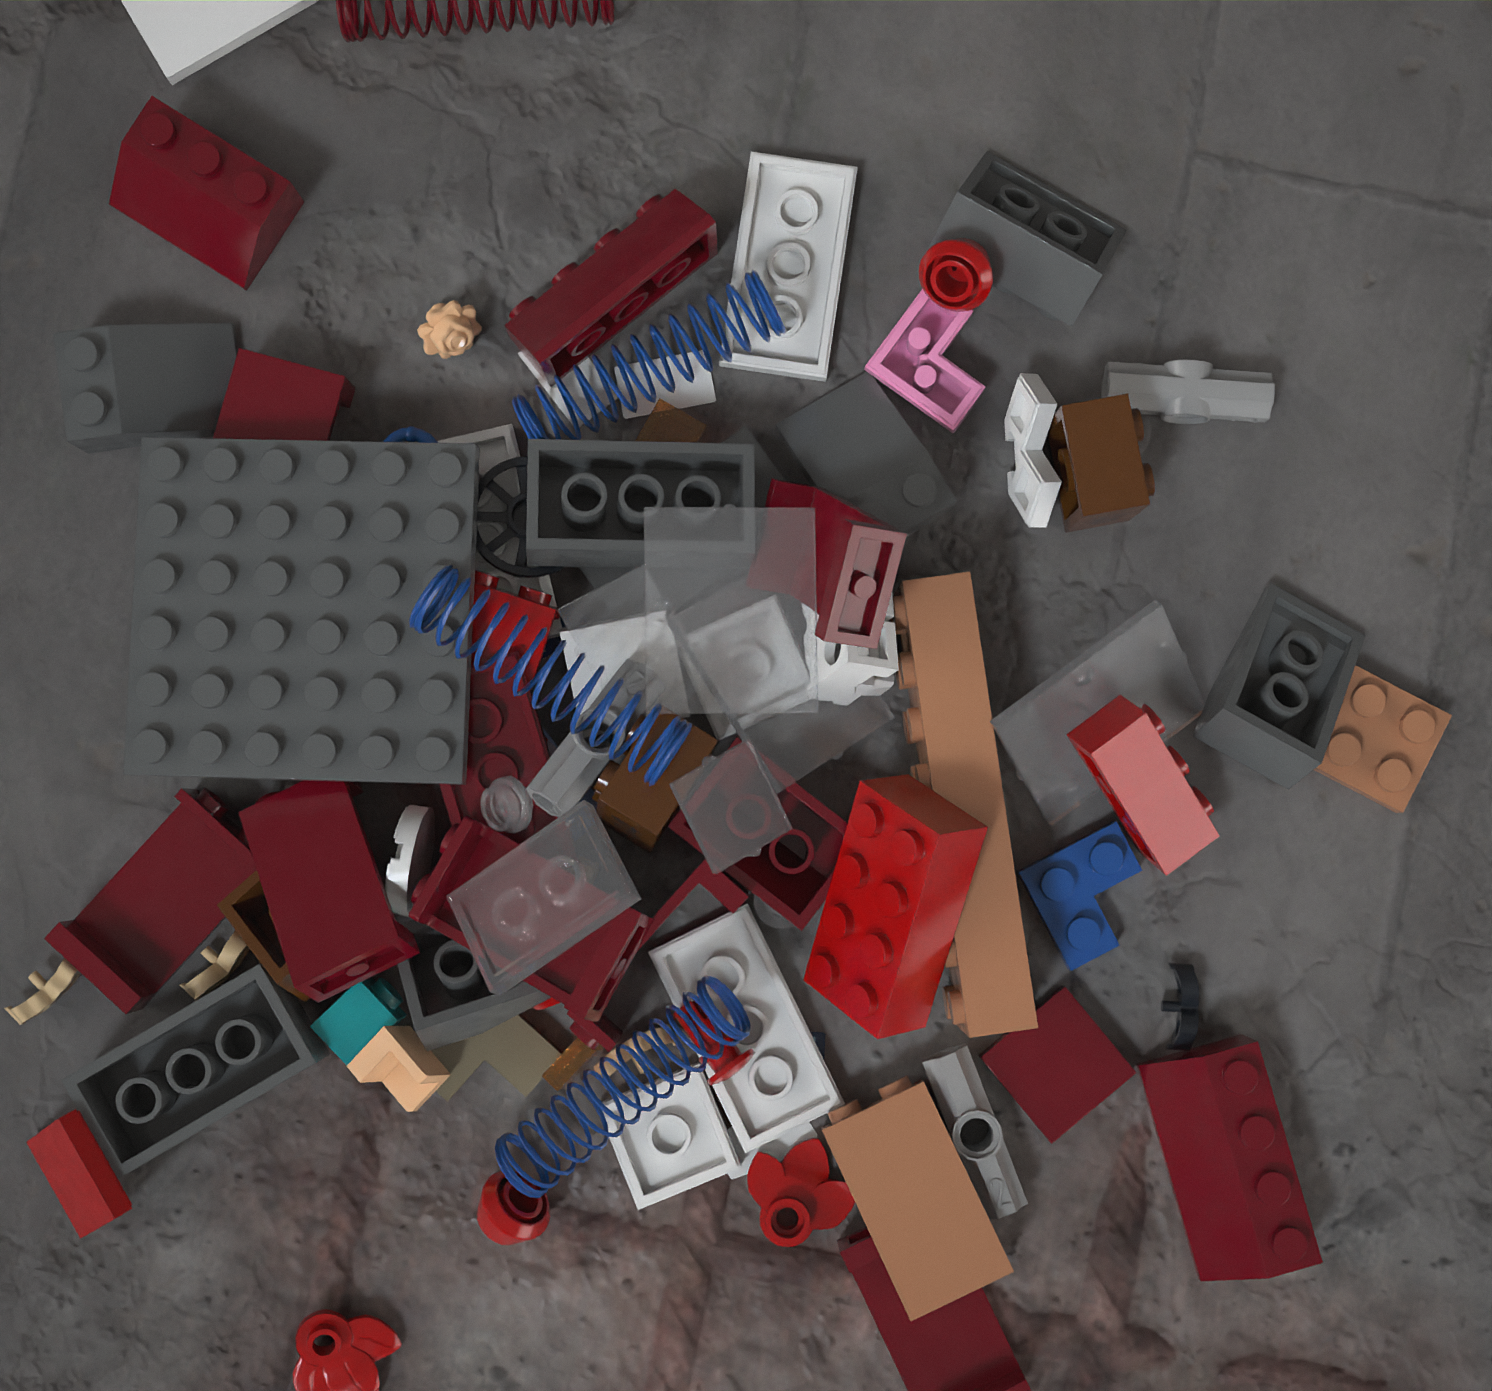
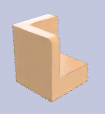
[347,1026,451,1112]

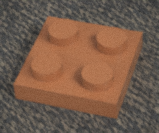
[1314,665,1452,813]

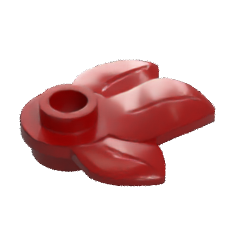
[747,1138,855,1247]
[293,1309,402,1391]

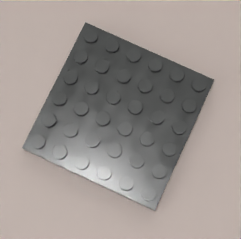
[123,437,480,785]

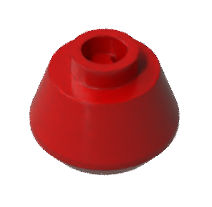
[919,238,993,312]
[477,1171,550,1246]

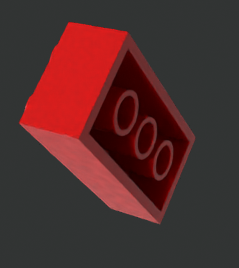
[803,774,988,1039]

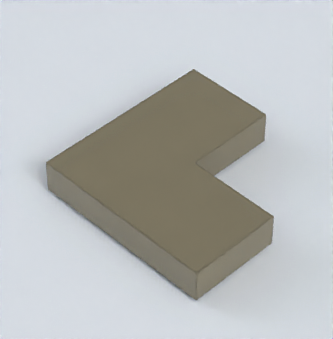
[431,1013,565,1102]

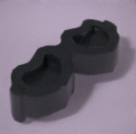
[1161,963,1199,1051]

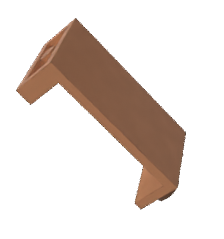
[822,1075,1014,1321]

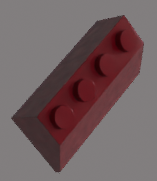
[504,188,718,387]
[1136,1034,1323,1281]

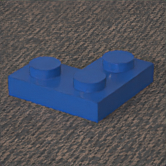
[1017,821,1143,971]

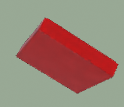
[26,1109,132,1239]

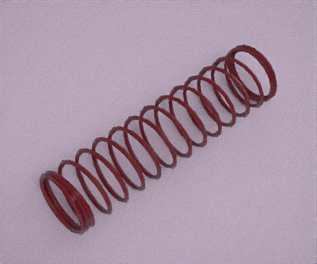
[335,0,614,43]

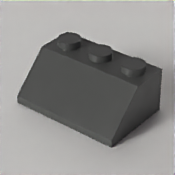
[929,151,1127,327]

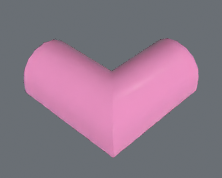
[864,289,986,433]

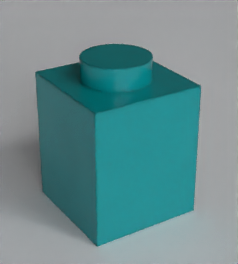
[310,977,407,1066]

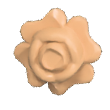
[417,300,482,359]

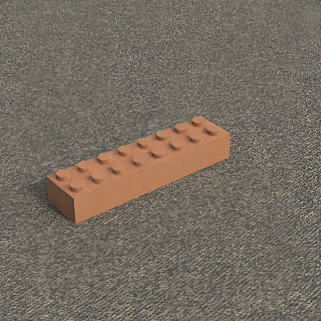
[889,571,1038,1038]

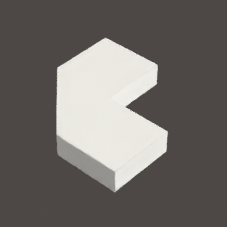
[1004,373,1062,527]

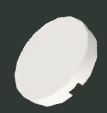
[385,805,435,917]

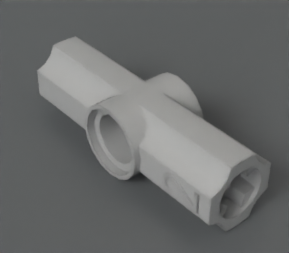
[1101,360,1275,424]
[525,658,666,821]
[921,1043,1028,1220]

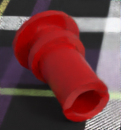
[672,996,755,1086]

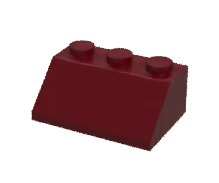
[109,96,305,291]
[667,737,848,931]

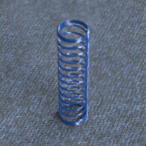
[512,269,786,440]
[409,565,692,786]
[495,975,751,1198]

